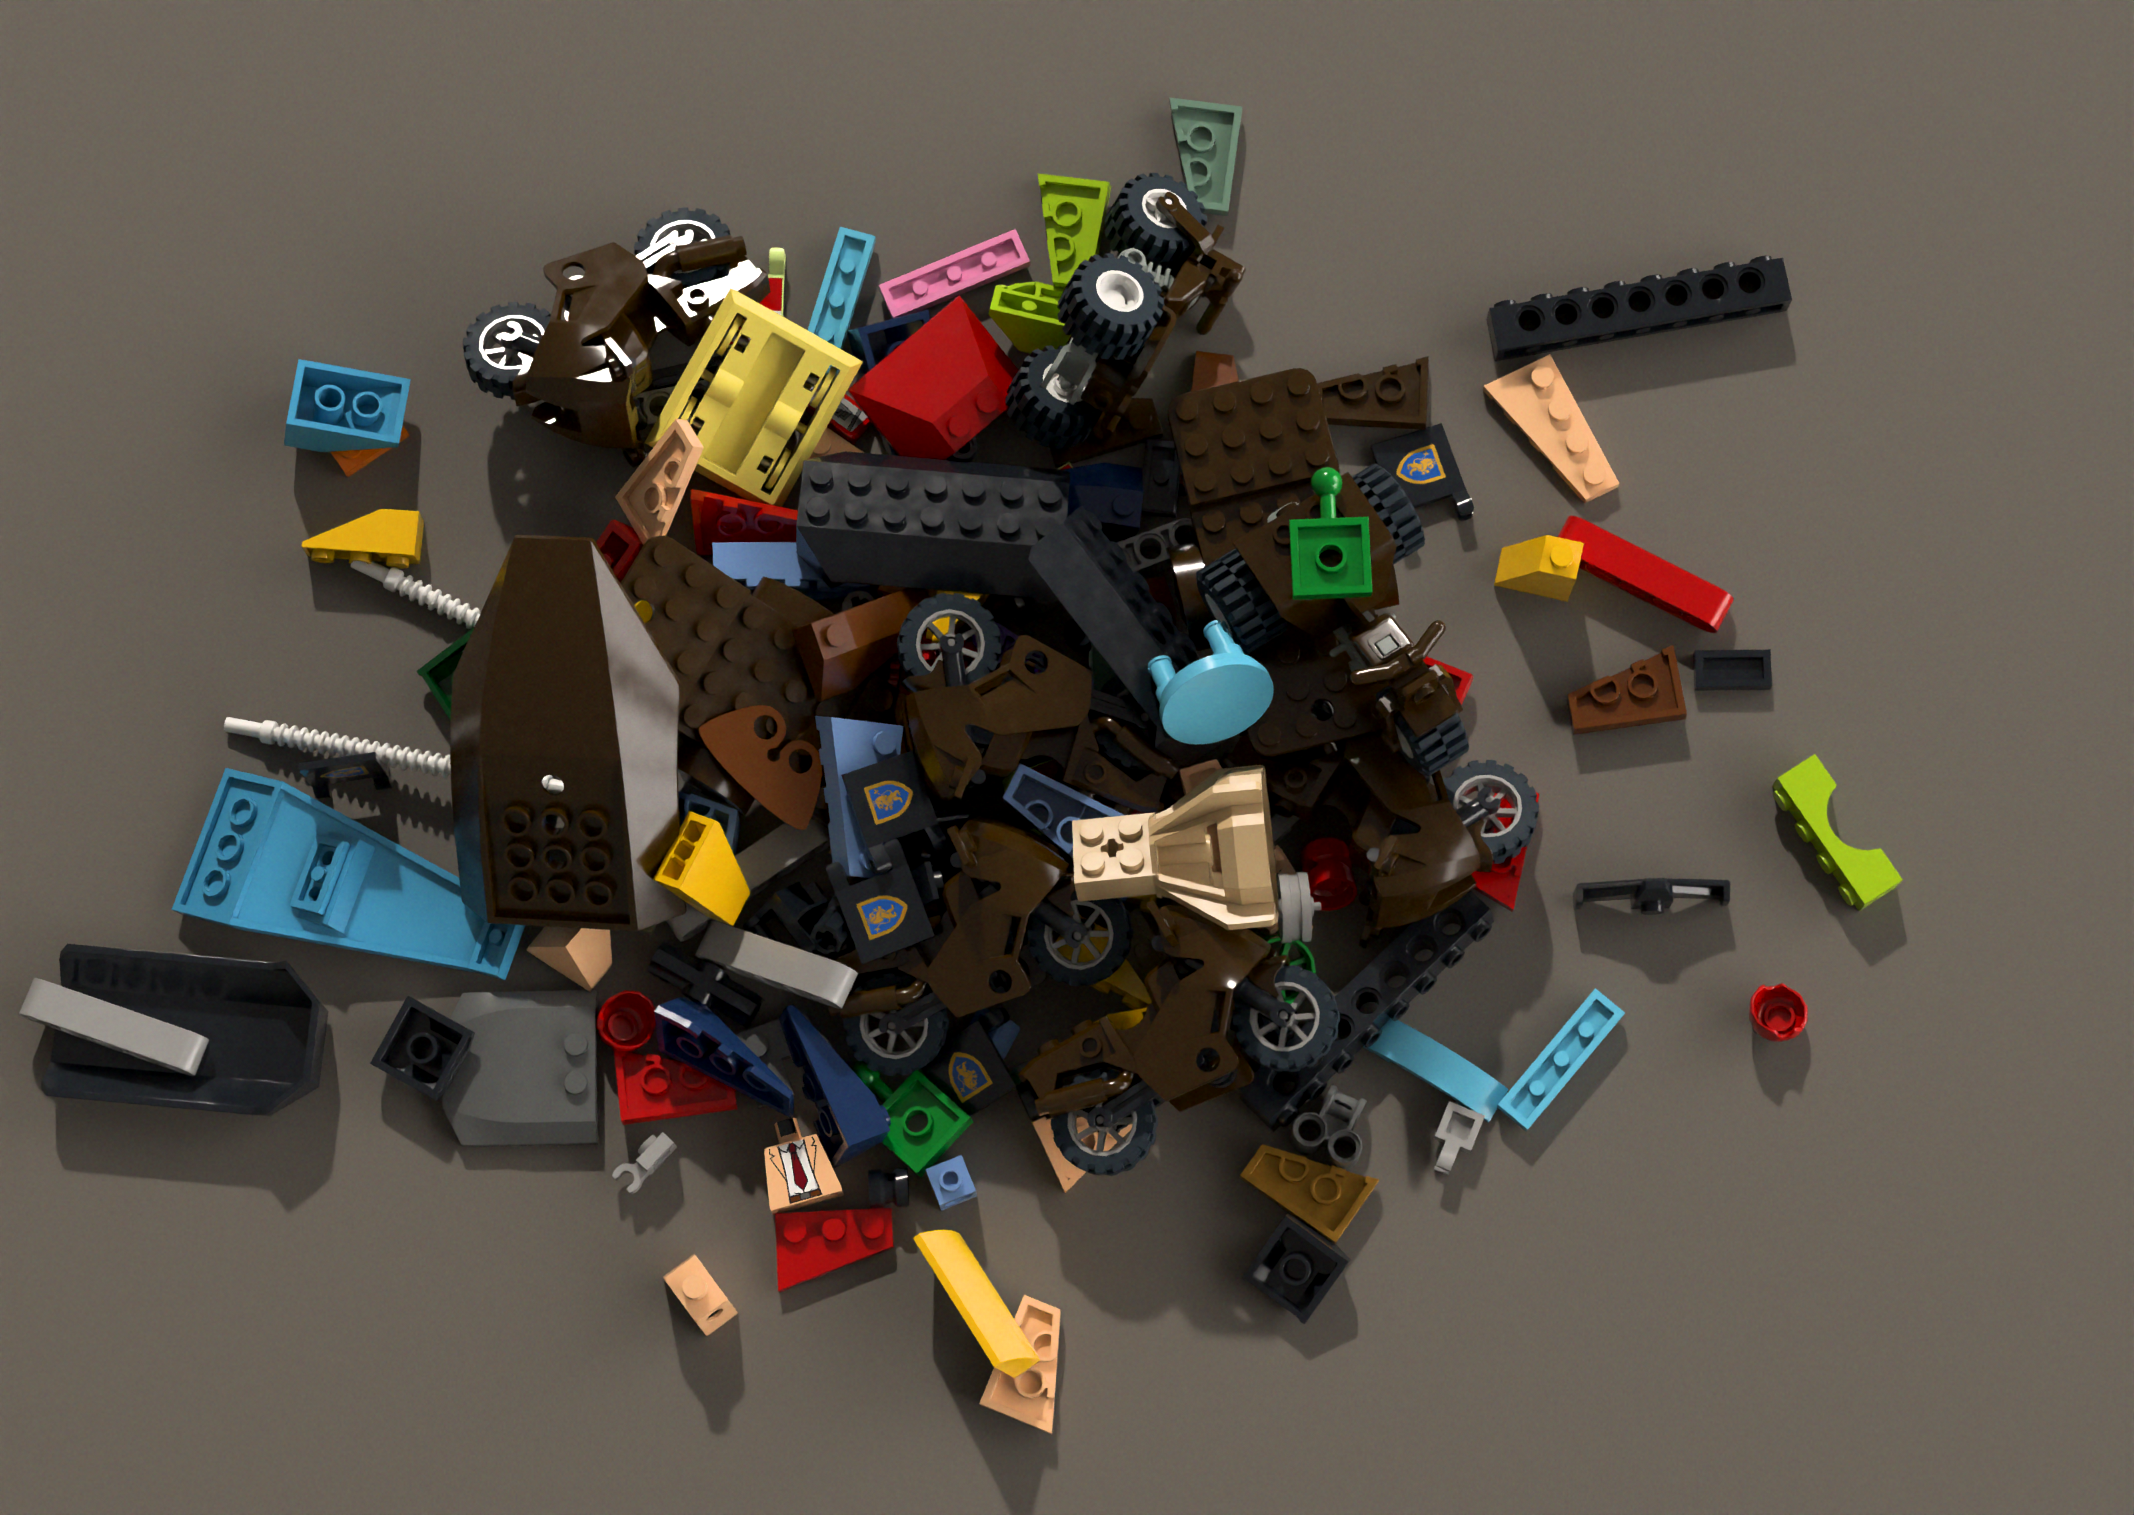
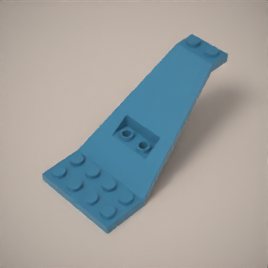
[171,768,525,980]

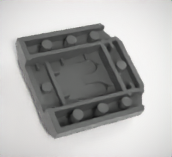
[443,990,599,1148]

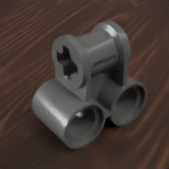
[1290,1084,1367,1170]

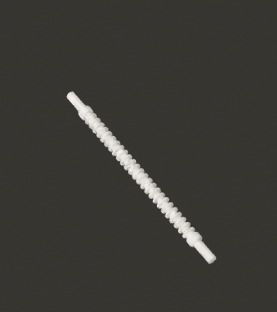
[351,561,480,629]
[224,717,564,793]

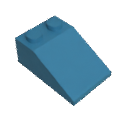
[284,359,411,452]

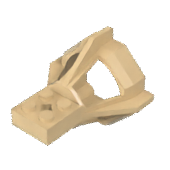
[1072,765,1279,930]

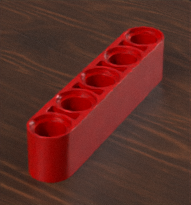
[1557,515,1734,633]

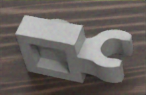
[1434,1101,1485,1175]
[612,1132,677,1194]

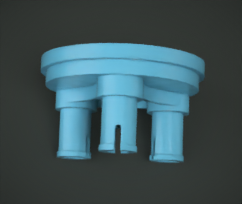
[1147,620,1274,745]

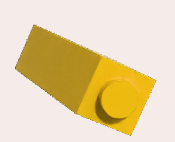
[1494,535,1584,602]
[653,811,751,926]

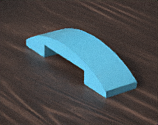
[1363,1018,1509,1123]

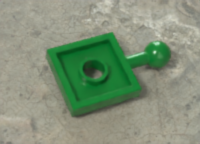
[1289,467,1373,600]
[851,1061,973,1178]

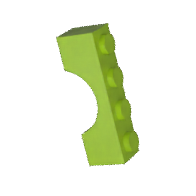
[1772,754,1903,911]

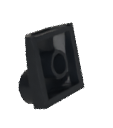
[370,996,475,1101]
[1241,1214,1351,1324]

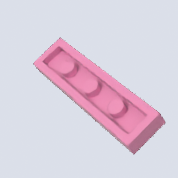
[879,229,1030,319]

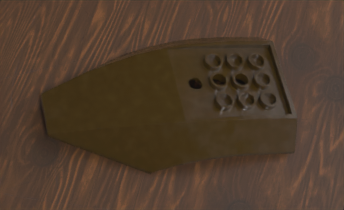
[450,535,687,931]

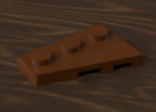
[1567,645,1687,735]

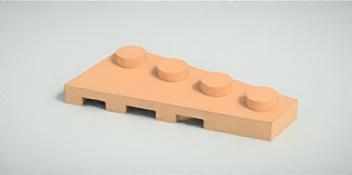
[1483,354,1619,503]

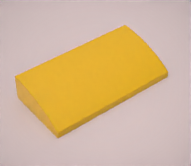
[913,1230,1040,1378]

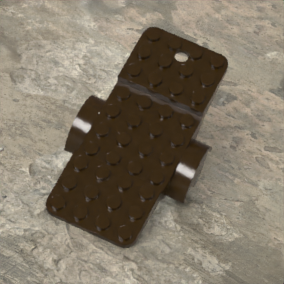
[1165,368,1399,757]
[621,536,909,828]

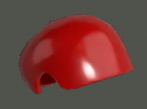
[1749,983,1808,1042]
[596,990,656,1052]

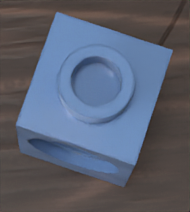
[925,1155,977,1211]

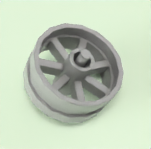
[1277,872,1321,943]

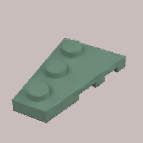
[1169,97,1242,216]

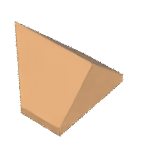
[527,926,612,992]

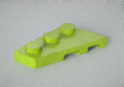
[1037,173,1111,288]

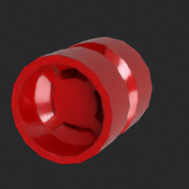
[1300,838,1357,911]

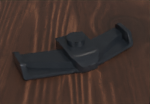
[1573,878,1730,915]

